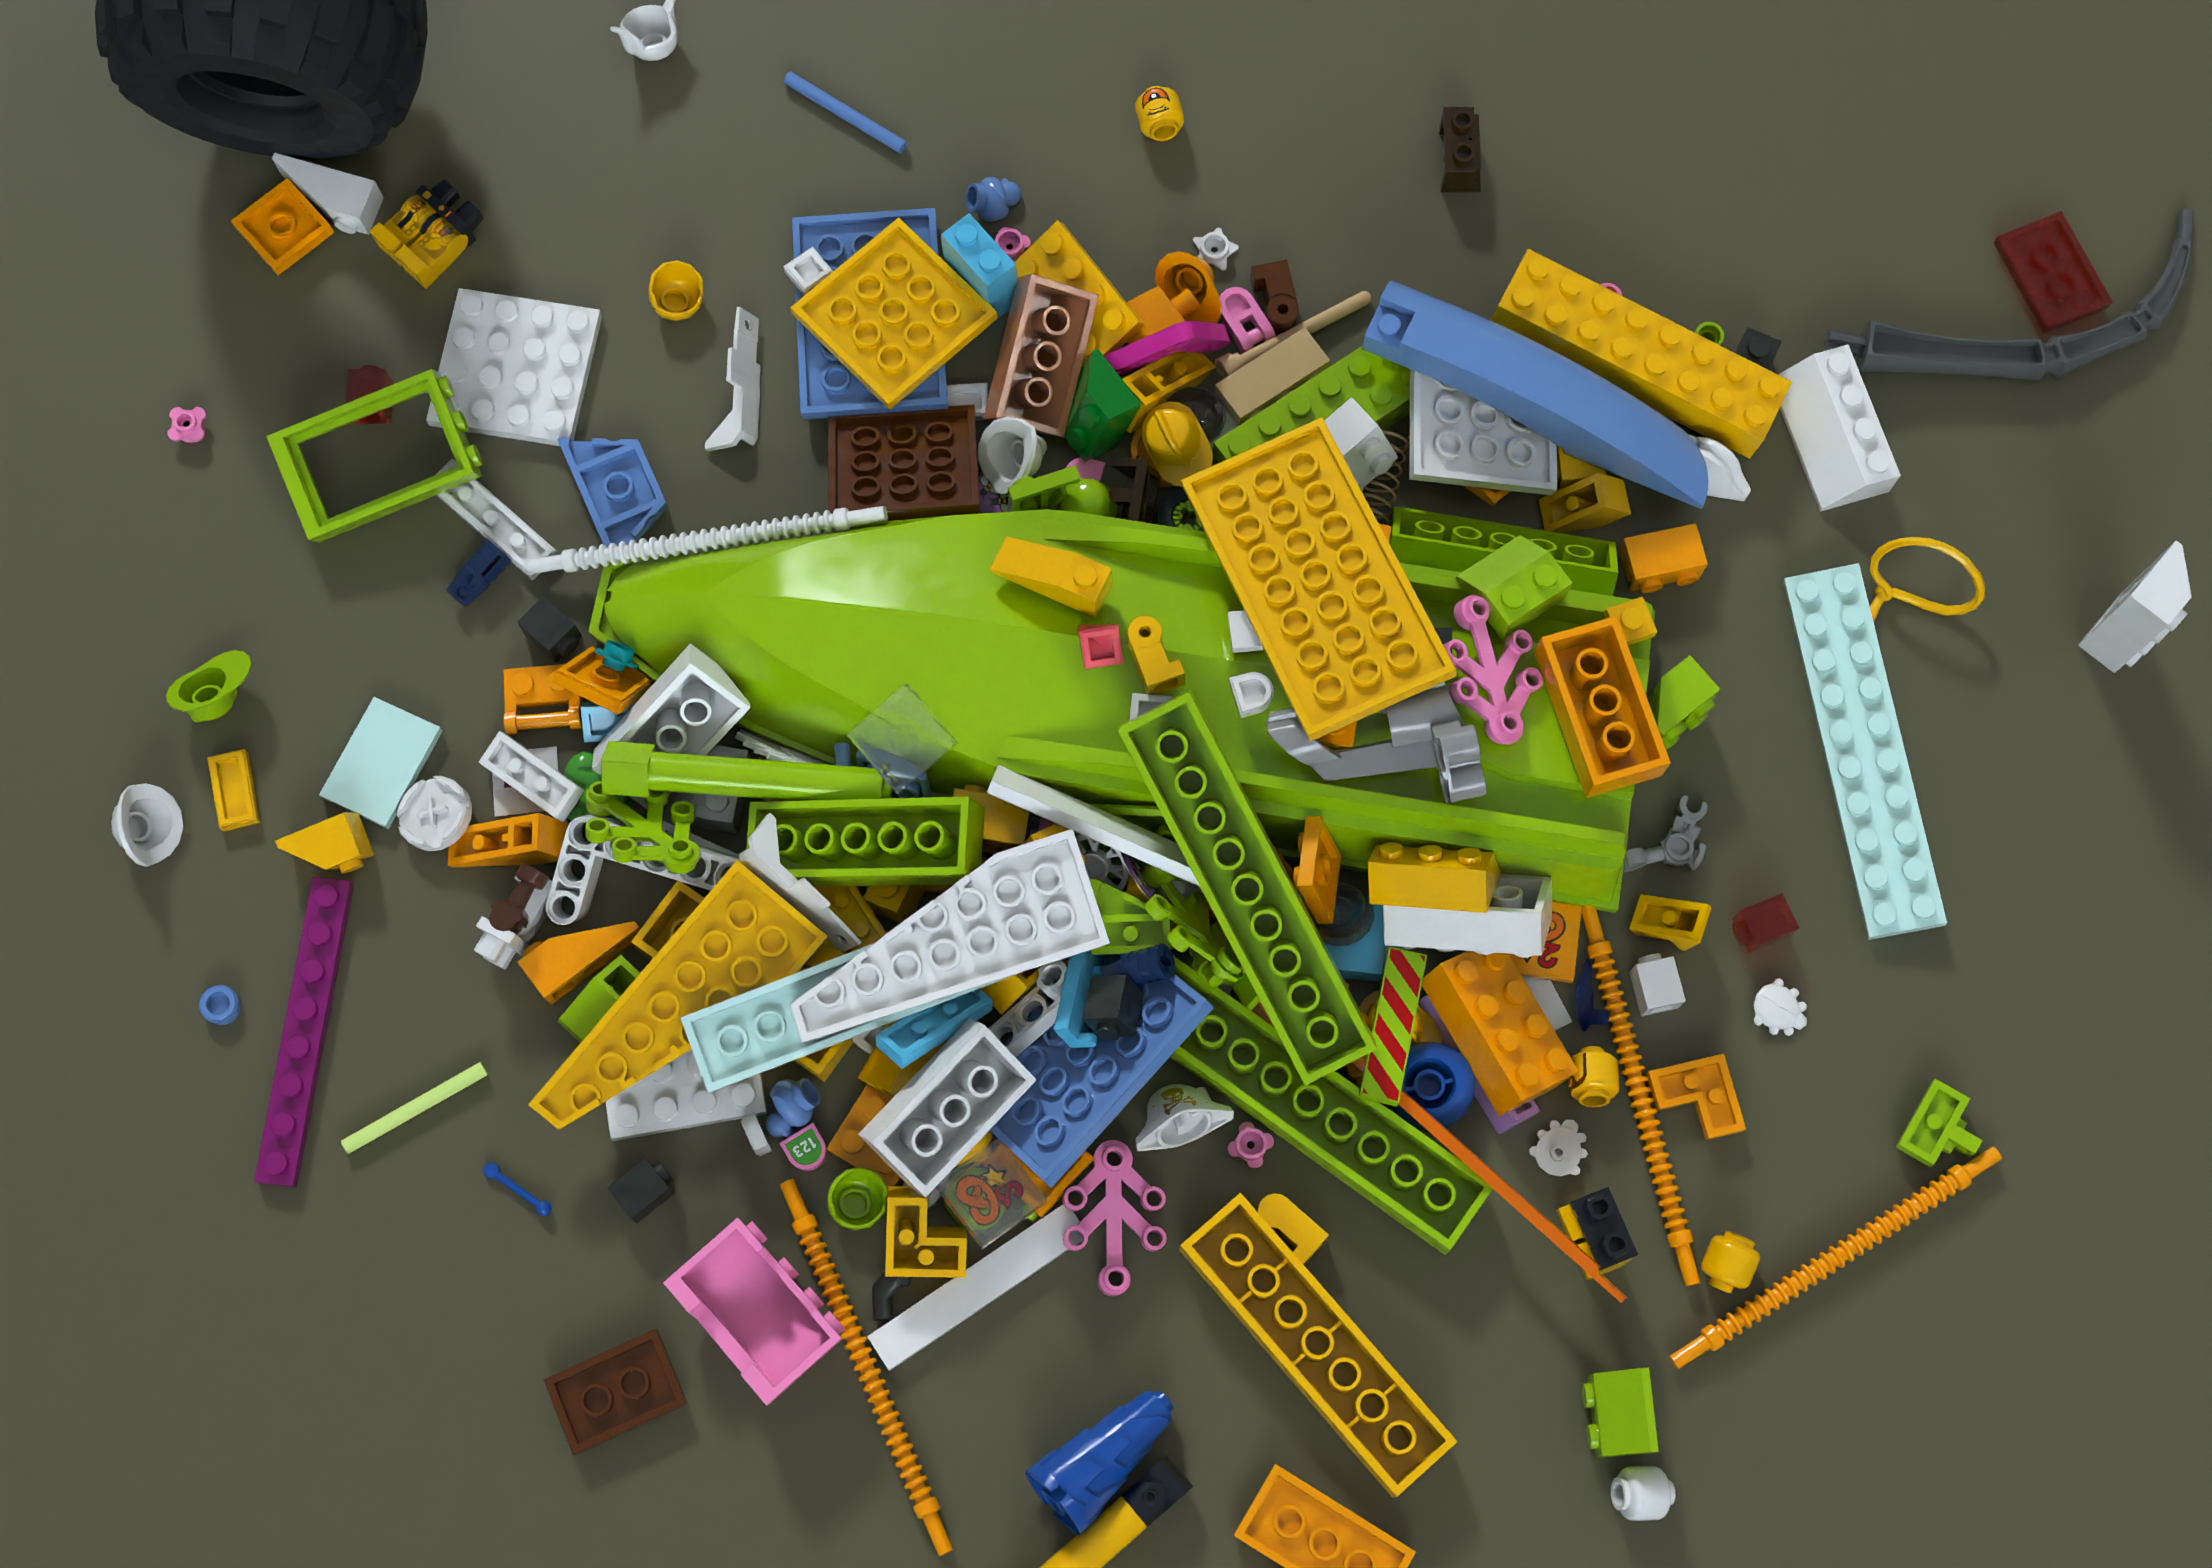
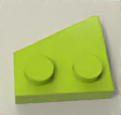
[1008,465,1081,512]
[1089,879,1171,955]

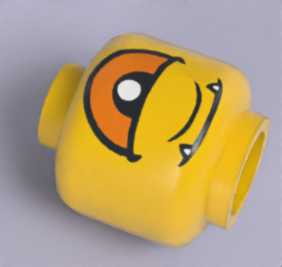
[1135,86,1184,141]

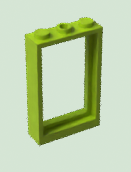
[266,369,483,543]

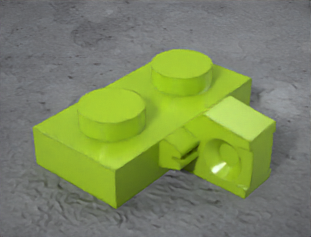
[1895,1078,1983,1168]

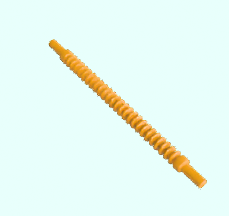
[1581,906,1701,1287]
[1669,1146,2002,1370]
[780,1179,954,1556]

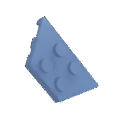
[557,437,668,548]

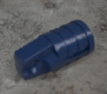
[446,539,512,606]
[1100,943,1175,986]

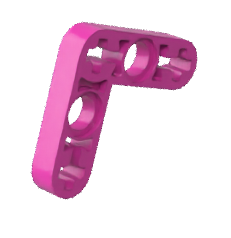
[1104,321,1231,376]

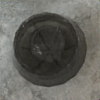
[1166,387,1226,443]
[1307,882,1374,946]

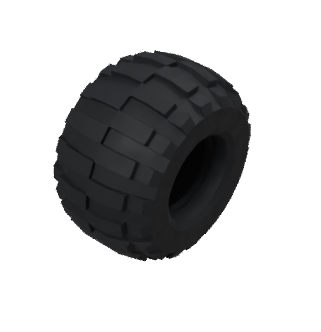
[95,0,428,159]

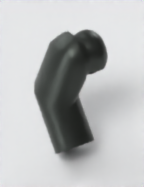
[872,1271,912,1321]

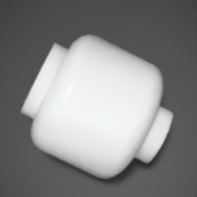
[1611,1466,1675,1521]

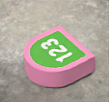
[779,1123,827,1171]

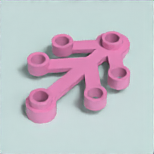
[1443,595,1543,745]
[1062,1140,1167,1297]

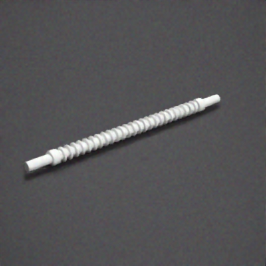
[526,506,888,574]

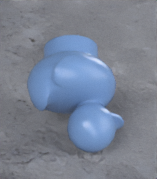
[965,176,1021,222]
[765,1078,821,1138]

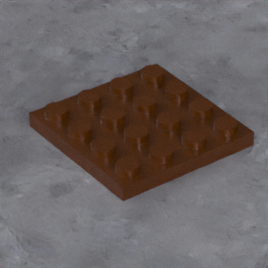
[828,405,980,522]

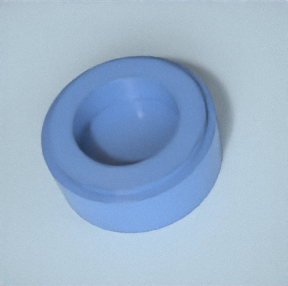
[199,985,242,1025]

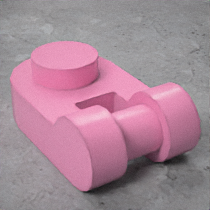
[1219,287,1275,353]

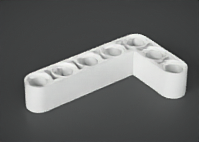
[546,814,742,925]

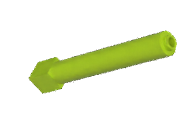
[601,741,893,801]

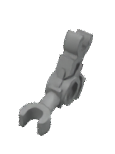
[1623,795,1708,872]

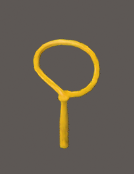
[1869,537,1985,622]

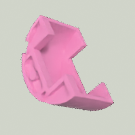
[663,1217,845,1406]

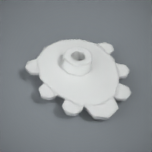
[1753,978,1807,1036]
[1529,1120,1588,1177]

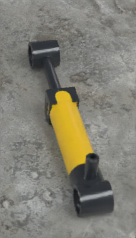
[1039,1455,1194,1568]

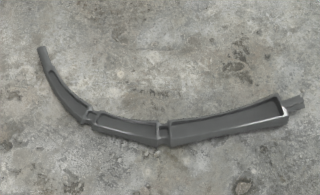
[1824,208,2194,381]

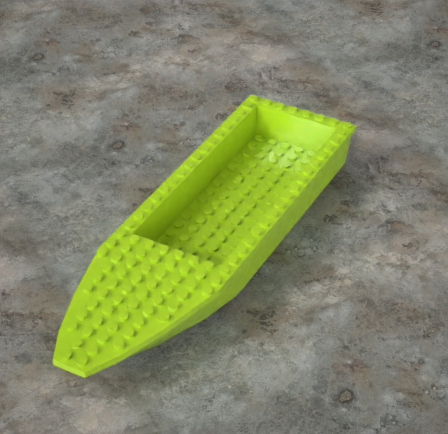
[588,509,1656,913]

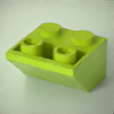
[1648,655,1721,751]
[558,955,640,1043]

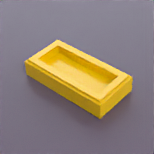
[207,749,261,832]

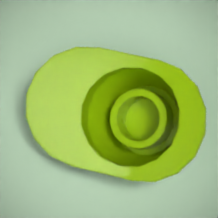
[166,650,252,723]

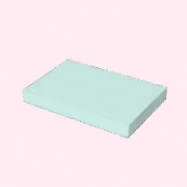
[319,697,443,830]

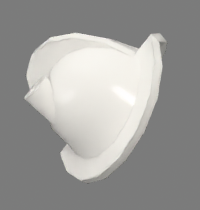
[978,417,1047,495]
[111,783,183,867]

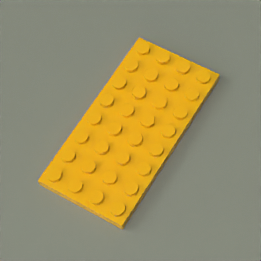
[1181,417,1457,742]

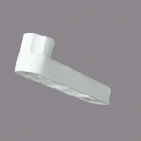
[988,960,1067,1057]

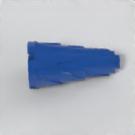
[1025,1390,1174,1535]

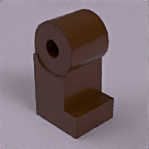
[1250,259,1299,335]

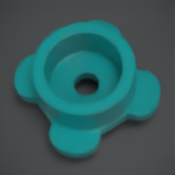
[594,640,638,671]

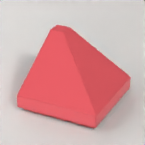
[1078,624,1124,669]

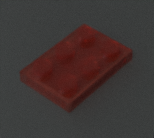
[1993,211,2113,334]

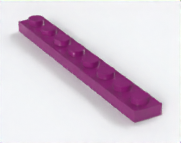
[254,877,354,1188]

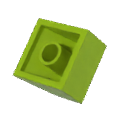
[1456,535,1573,640]
[1582,1367,1659,1458]

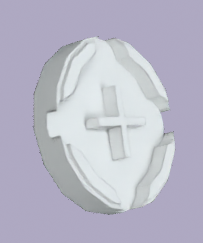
[397,776,472,851]

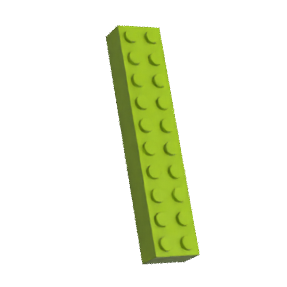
[1117,689,1377,1086]
[1170,956,1493,1255]

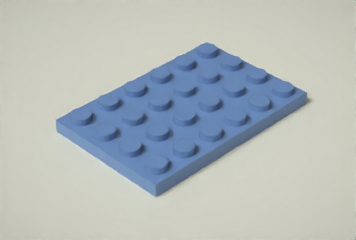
[792,208,948,420]
[990,954,1214,1188]

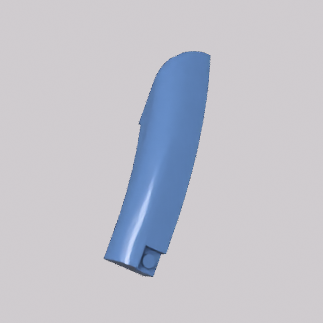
[1362,280,1708,509]

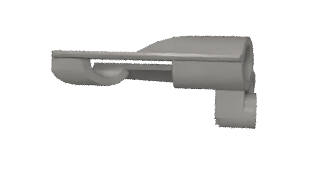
[1266,682,1486,803]

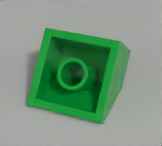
[1064,349,1142,462]

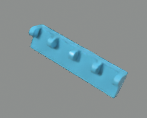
[1053,950,1104,1048]

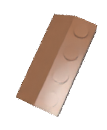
[983,274,1099,438]

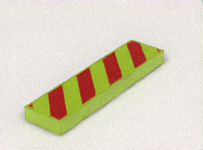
[1358,946,1427,1107]

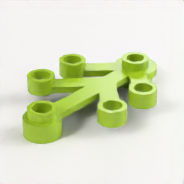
[585,781,700,874]
[1142,863,1244,982]

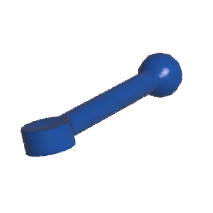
[483,1163,552,1216]

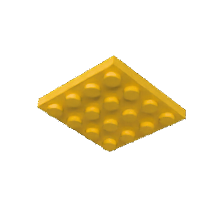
[790,217,998,410]

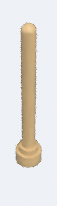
[1215,291,1372,380]

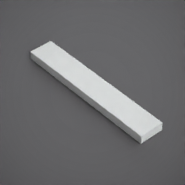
[987,764,1199,886]
[867,1205,1089,1371]

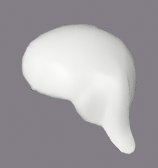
[610,0,678,61]

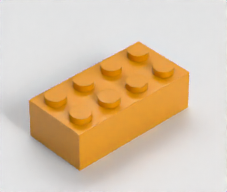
[1534,616,1671,798]
[1422,951,1579,1117]

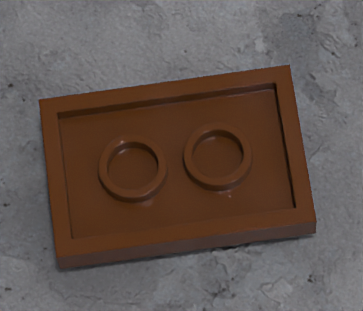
[543,1329,688,1455]

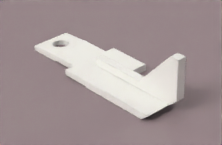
[705,307,761,452]
[739,813,861,952]

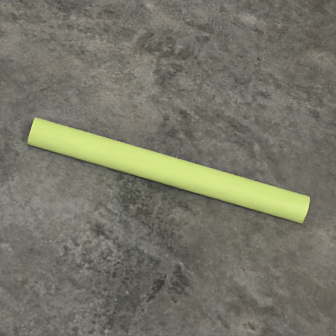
[341,1061,488,1154]

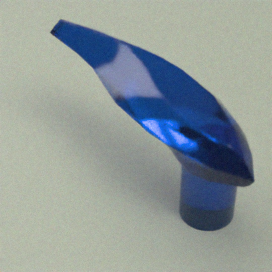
[1575,959,1609,1032]

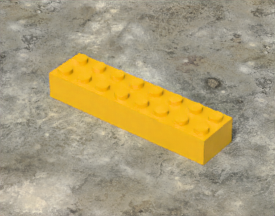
[1490,249,1792,459]
[1179,1192,1458,1498]

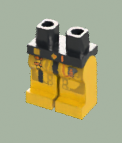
[369,179,484,289]
[1556,1187,1638,1281]

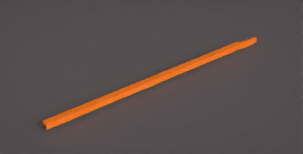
[1351,1056,1628,1303]

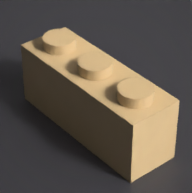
[1214,327,1330,426]

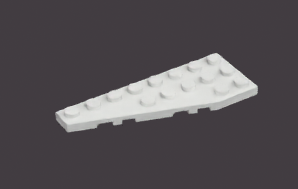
[790,829,1110,1043]

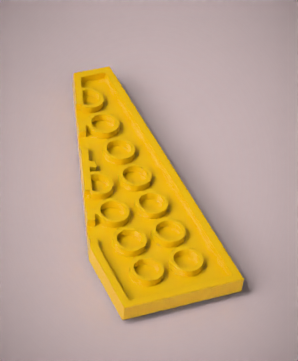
[528,860,828,1130]

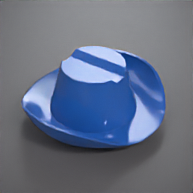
[1390,1042,1475,1131]

